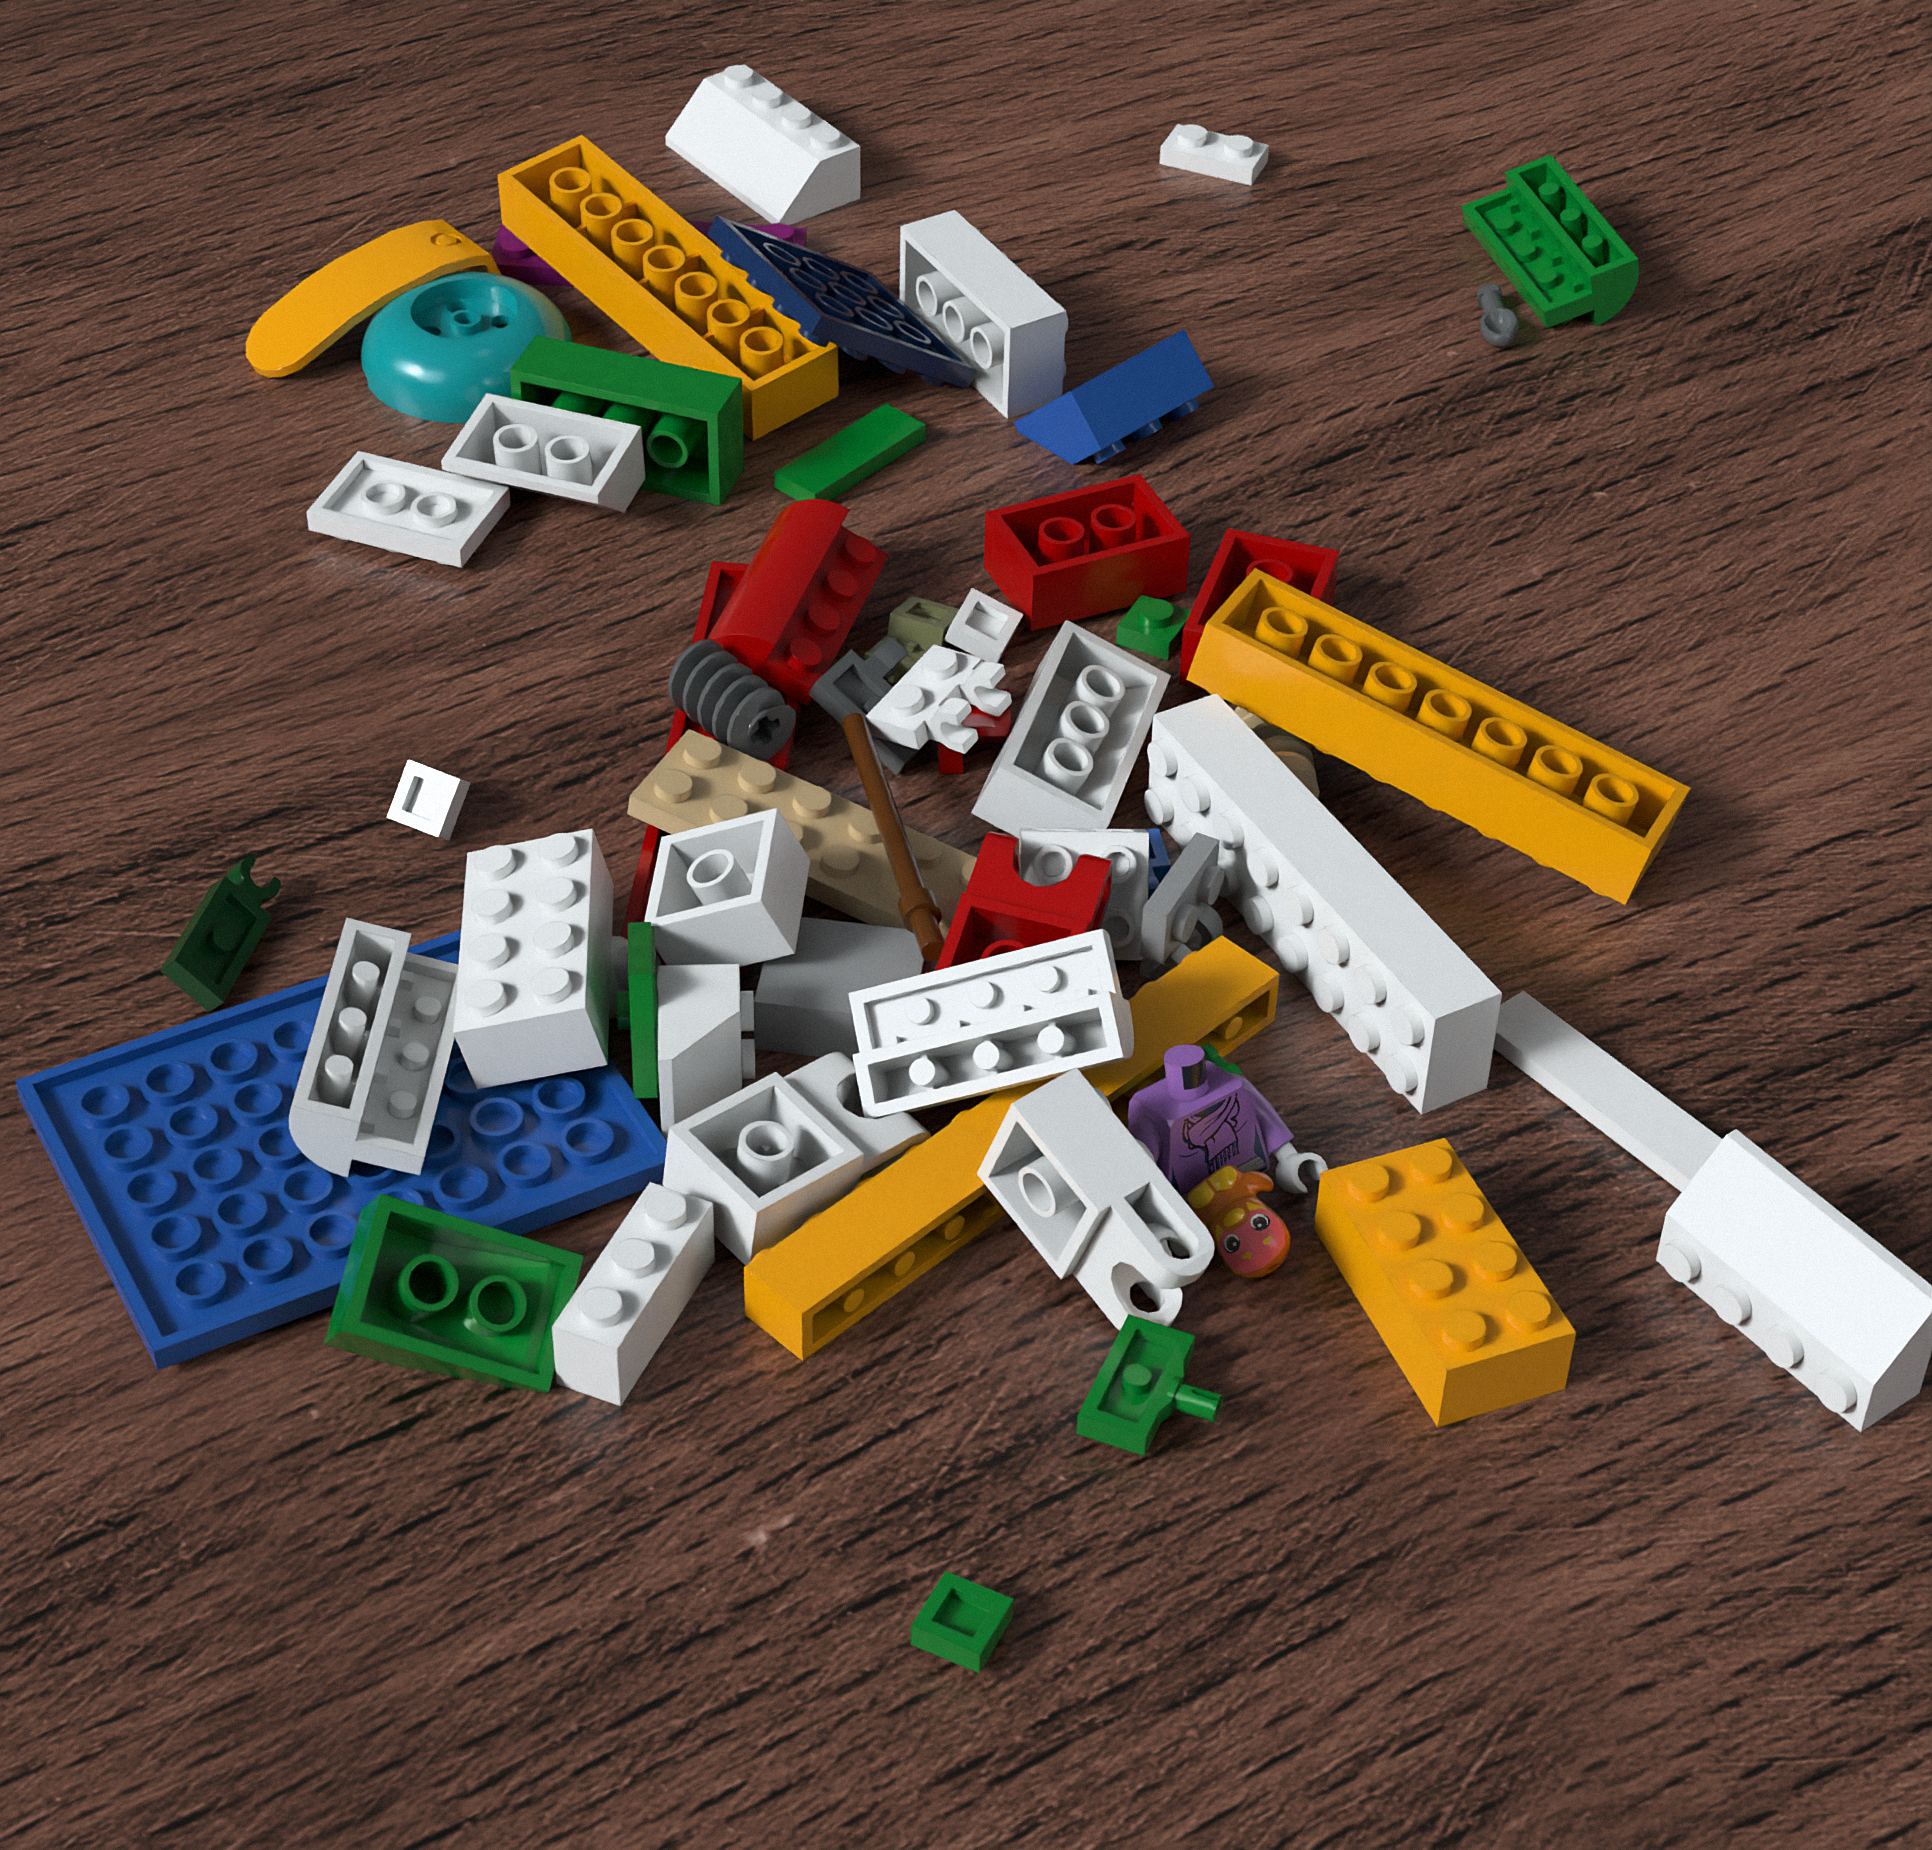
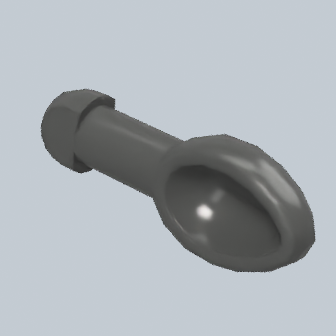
[1477,284,1519,347]

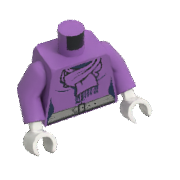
[1127,1044,1328,1257]

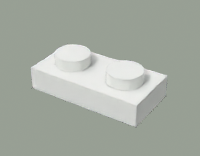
[1159,124,1269,185]

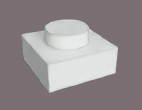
[944,588,1024,663]
[387,760,470,840]

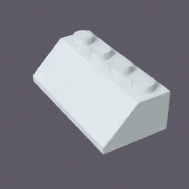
[666,64,860,226]
[971,620,1171,838]
[1656,1129,1932,1432]

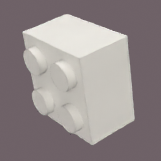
[644,808,810,967]

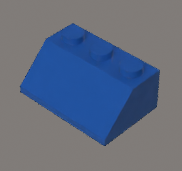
[1013,329,1214,465]

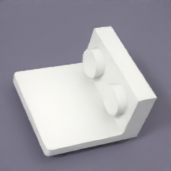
[1019,828,1149,960]

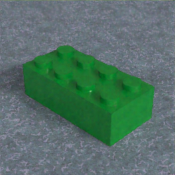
[510,335,744,506]

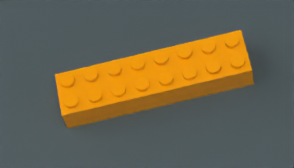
[497,135,838,441]
[1186,568,1691,905]

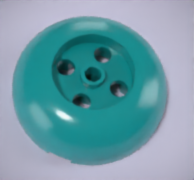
[361,271,574,424]

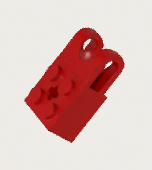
[935,831,1113,971]

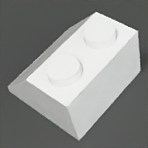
[658,964,755,1141]

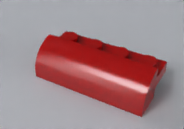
[707,499,889,706]

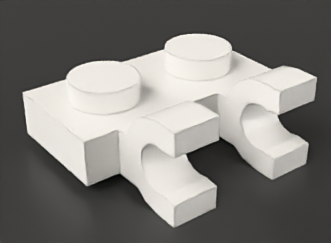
[865,645,1012,754]

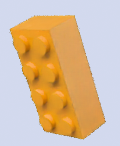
[1314,1138,1576,1428]

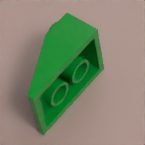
[323,1193,584,1394]

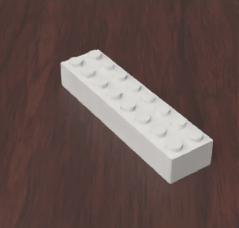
[1144,693,1502,1115]

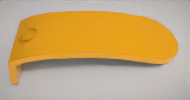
[246,220,501,378]

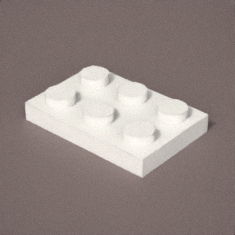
[307,451,511,568]

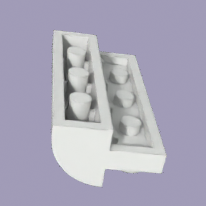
[289,918,458,1178]
[848,929,1134,1119]

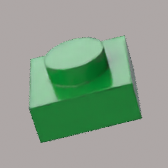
[1116,595,1191,661]
[910,1571,1014,1673]

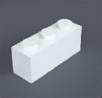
[552,1182,715,1406]

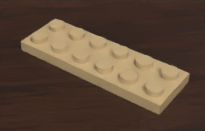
[627,729,977,941]

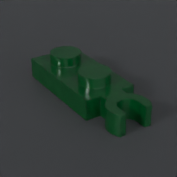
[160,855,281,1012]

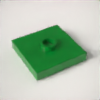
[617,922,659,1099]

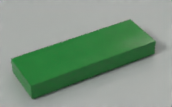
[774,403,926,501]

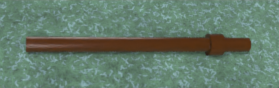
[842,713,945,961]

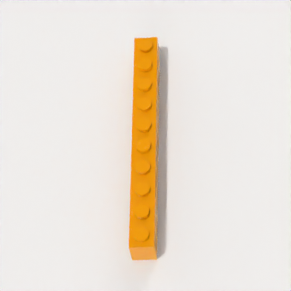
[744,935,1280,1361]

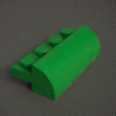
[1461,154,1639,328]

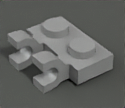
[1139,832,1224,979]

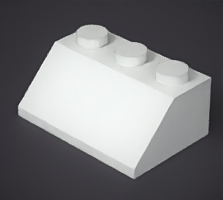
[441,393,645,513]

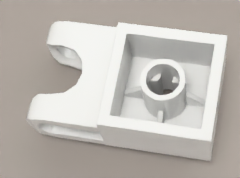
[662,1052,931,1266]
[977,1067,1215,1331]

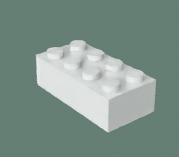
[900,210,1068,419]
[453,828,614,1089]

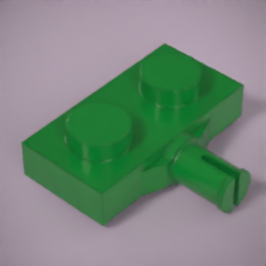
[1076,1314,1223,1456]

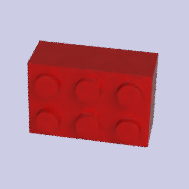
[984,474,1190,631]
[1179,528,1340,692]

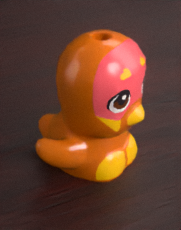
[1186,1165,1291,1279]

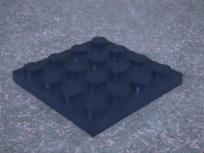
[707,215,977,389]

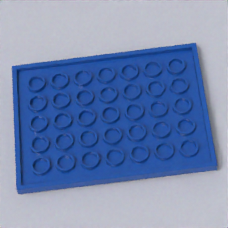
[15,930,667,1371]

